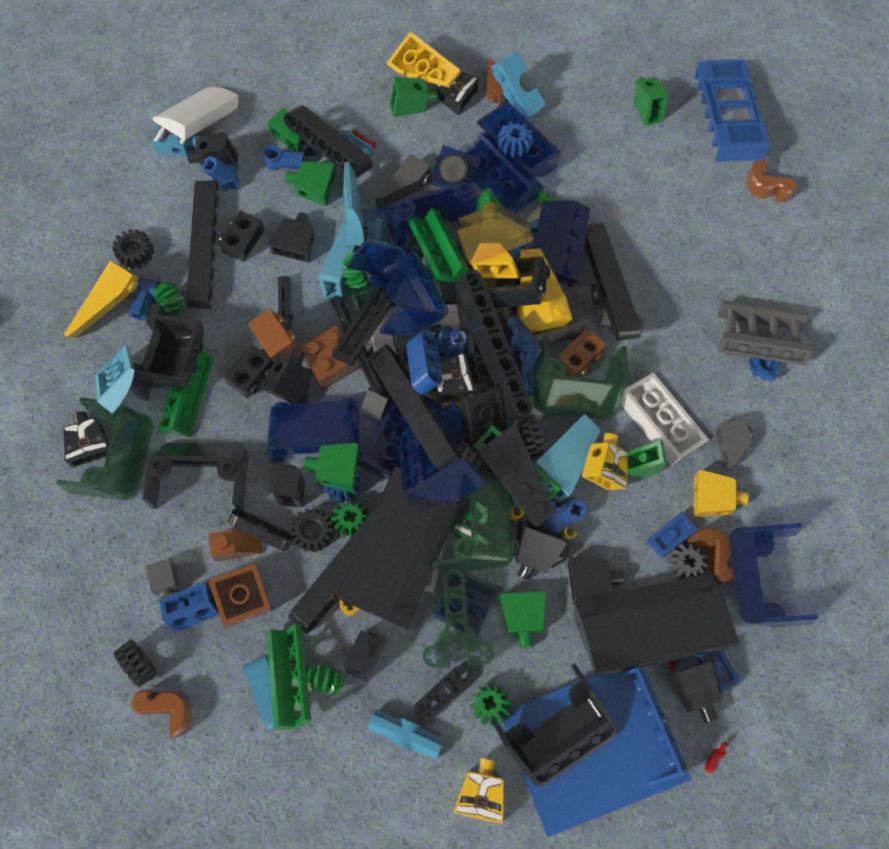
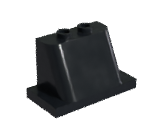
[130,303,204,401]

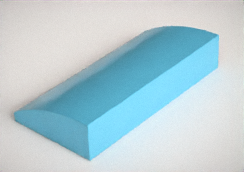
[343,162,364,246]
[95,344,134,413]

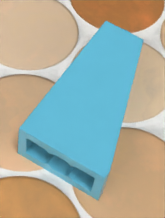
[319,223,364,301]
[534,414,600,503]

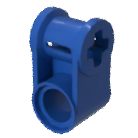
[437,325,467,361]
[544,497,587,532]

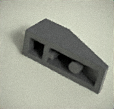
[376,154,432,208]

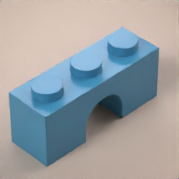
[491,51,546,120]

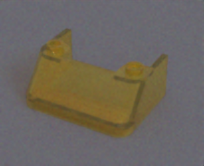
[457,201,534,265]

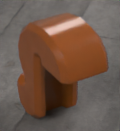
[746,158,797,203]
[687,528,735,586]
[131,689,192,738]

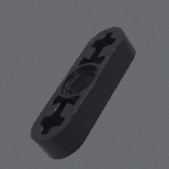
[228,508,293,550]
[414,665,472,722]

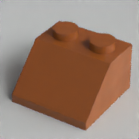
[248,308,300,361]

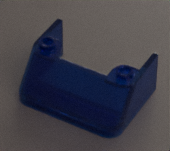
[346,240,448,337]
[399,401,486,503]
[728,523,818,627]

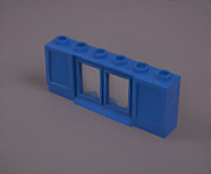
[694,59,770,162]

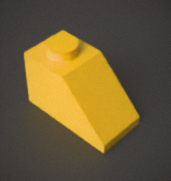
[471,243,519,278]

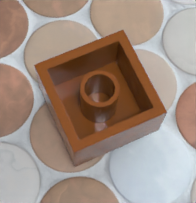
[299,325,360,390]
[209,563,271,628]

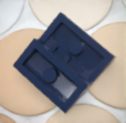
[504,316,542,380]
[433,572,497,638]

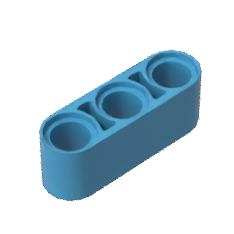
[243,655,275,732]

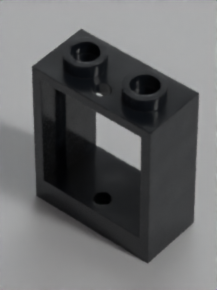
[486,256,550,308]

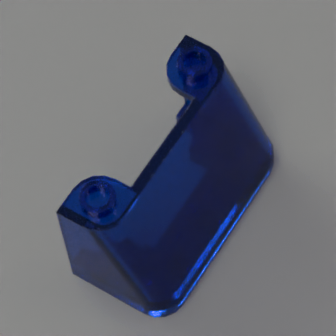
[386,182,478,249]
[267,398,362,463]

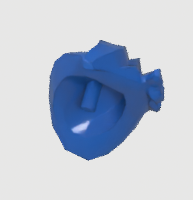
[748,357,781,381]

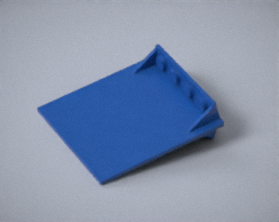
[502,666,691,837]

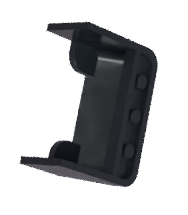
[142,442,249,510]
[491,663,618,786]

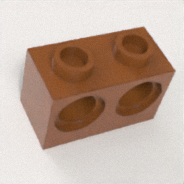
[556,328,606,381]

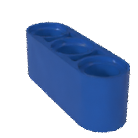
[406,329,442,395]

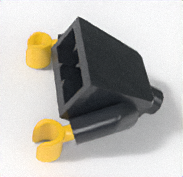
[508,506,577,580]

